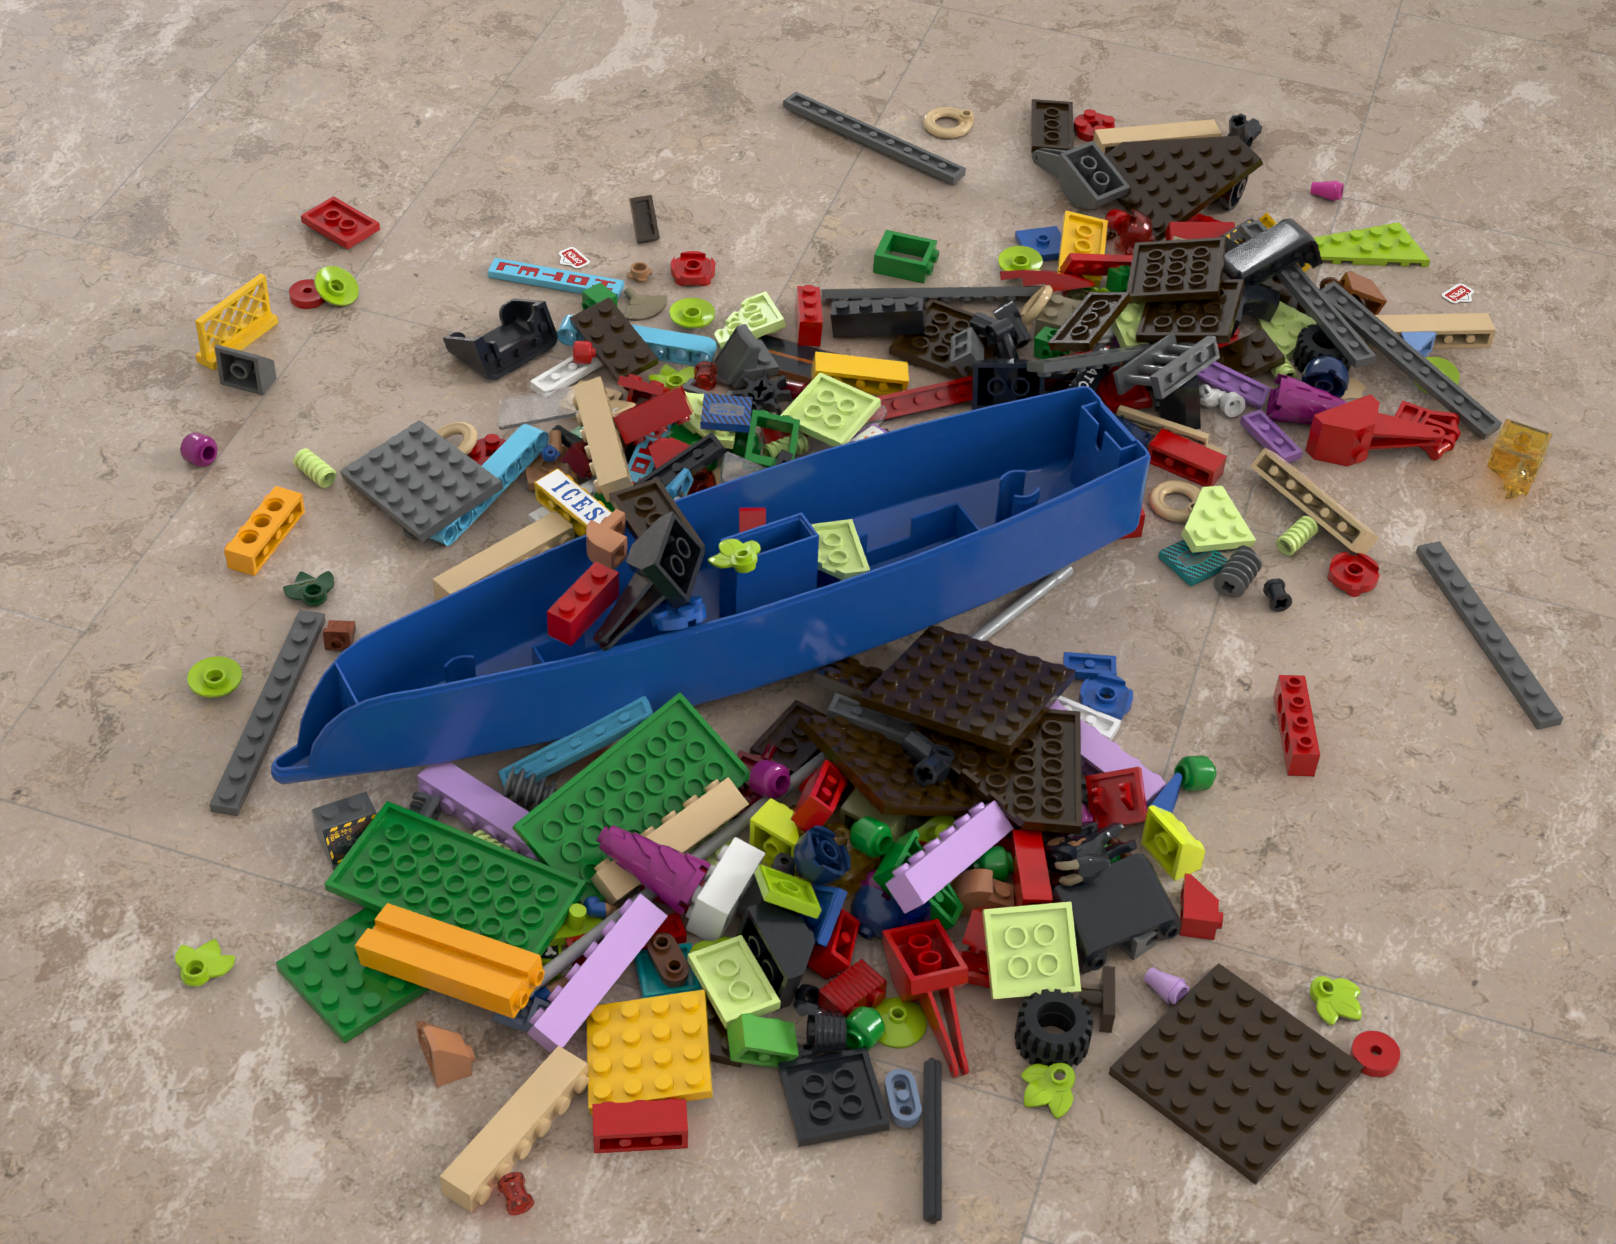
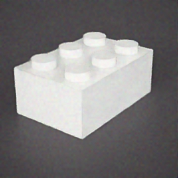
[686,837,765,941]

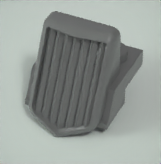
[713,324,779,388]

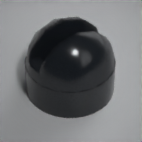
[795,984,820,1005]

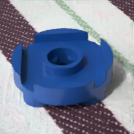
[650,596,707,631]
[1079,674,1133,720]

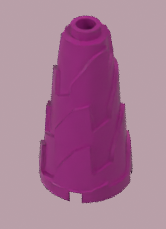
[1266,374,1348,425]
[597,825,711,915]

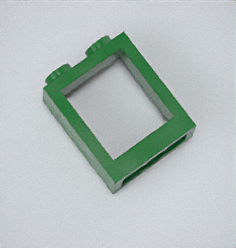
[873,230,939,284]
[740,410,800,474]

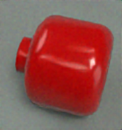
[1105,209,1129,232]
[573,341,596,365]

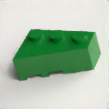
[872,829,964,931]

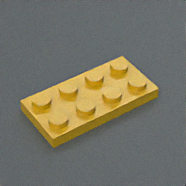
[1057,211,1108,287]

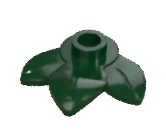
[283,571,335,606]

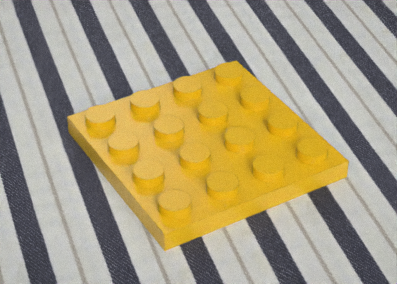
[586,989,713,1115]

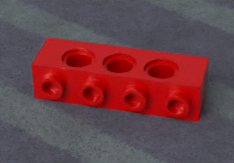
[1273,675,1320,777]

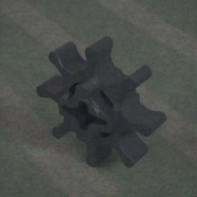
[733,369,793,415]

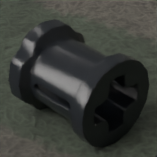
[1263,578,1292,612]

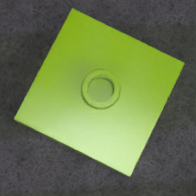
[754,865,822,919]

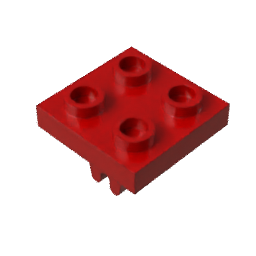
[1095,363,1152,413]
[617,374,670,405]
[1085,766,1147,831]

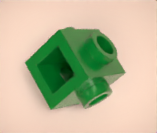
[1033,326,1070,359]

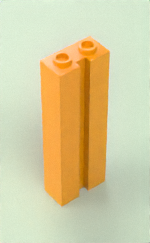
[355,903,545,1019]

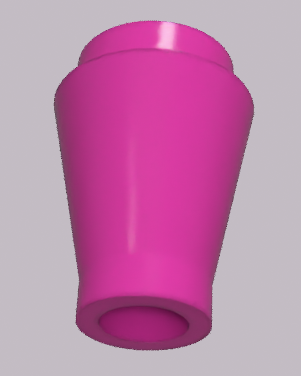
[1311,180,1344,202]

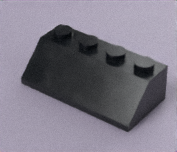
[830,297,927,338]

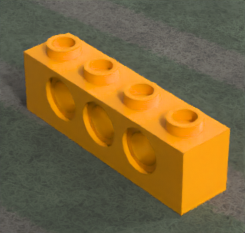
[224,486,305,576]

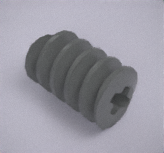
[1213,545,1262,597]
[503,765,556,808]

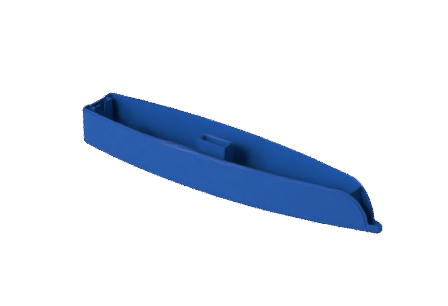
[271,386,1151,785]

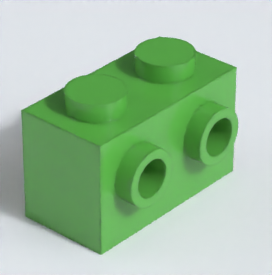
[727,1013,799,1068]

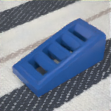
[1149,773,1183,814]

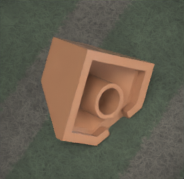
[415,1021,475,1087]

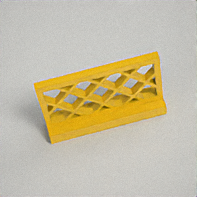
[195,273,278,370]

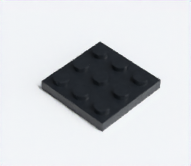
[777,1047,890,1147]

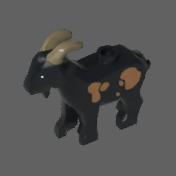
[1043,821,1137,886]

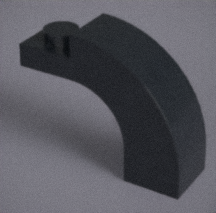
[1230,285,1281,338]

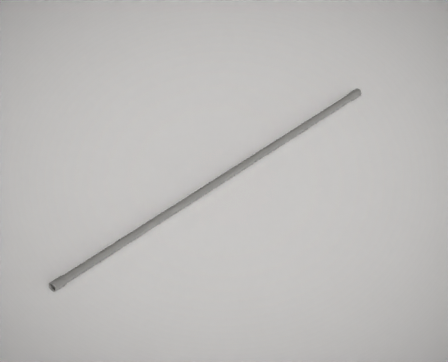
[529,564,1074,998]

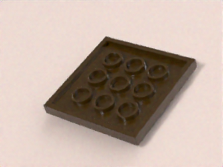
[1127,237,1226,304]
[1136,279,1244,344]
[889,298,996,379]

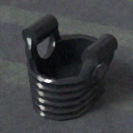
[794,999,847,1059]

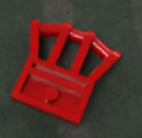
[1394,401,1461,461]

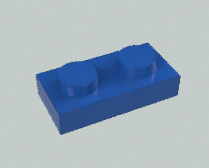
[1063,652,1117,680]

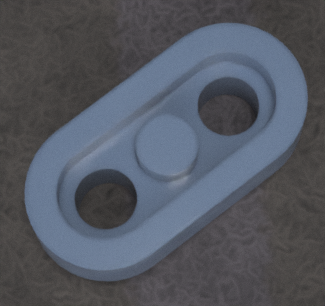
[884,1069,922,1128]

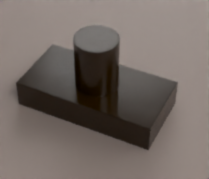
[629,195,660,243]
[1078,966,1115,1033]

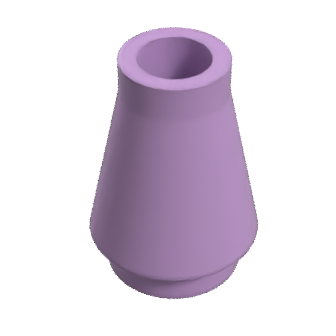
[1144,967,1189,1005]

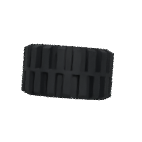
[1293,323,1351,372]
[1014,989,1094,1067]

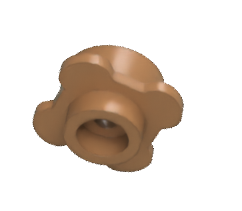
[626,262,653,282]

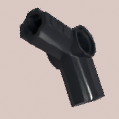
[1228,114,1262,147]
[992,300,1032,349]
[969,312,1019,359]
[901,731,956,787]

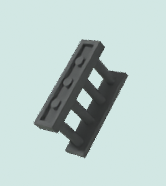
[1113,333,1220,399]

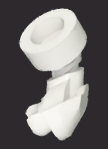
[1199,385,1245,417]

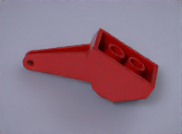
[1305,394,1445,467]
[882,919,969,1078]

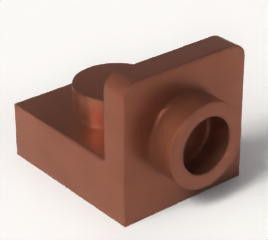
[323,620,356,651]

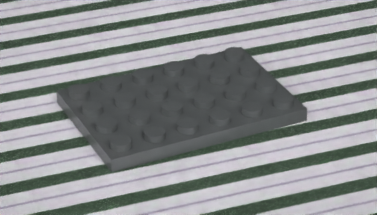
[340,420,504,542]

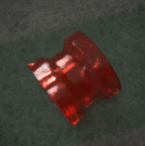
[693,361,717,391]

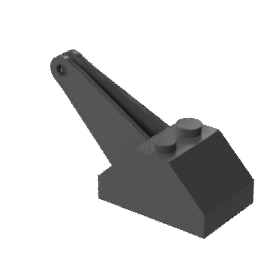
[1032,141,1130,209]

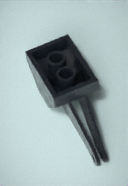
[1147,354,1201,429]
[971,359,1078,410]
[593,511,705,651]
[735,853,815,1011]

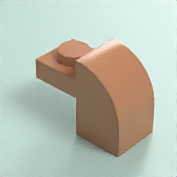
[586,509,628,570]
[950,869,1014,918]

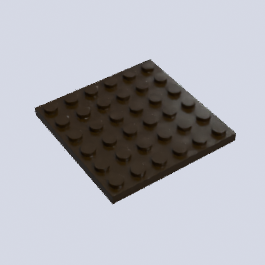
[859,626,1076,755]
[1109,963,1364,1185]

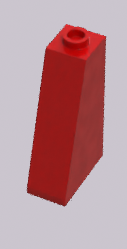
[1010,829,1053,907]

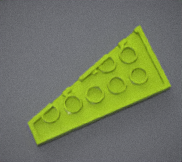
[1313,222,1430,267]

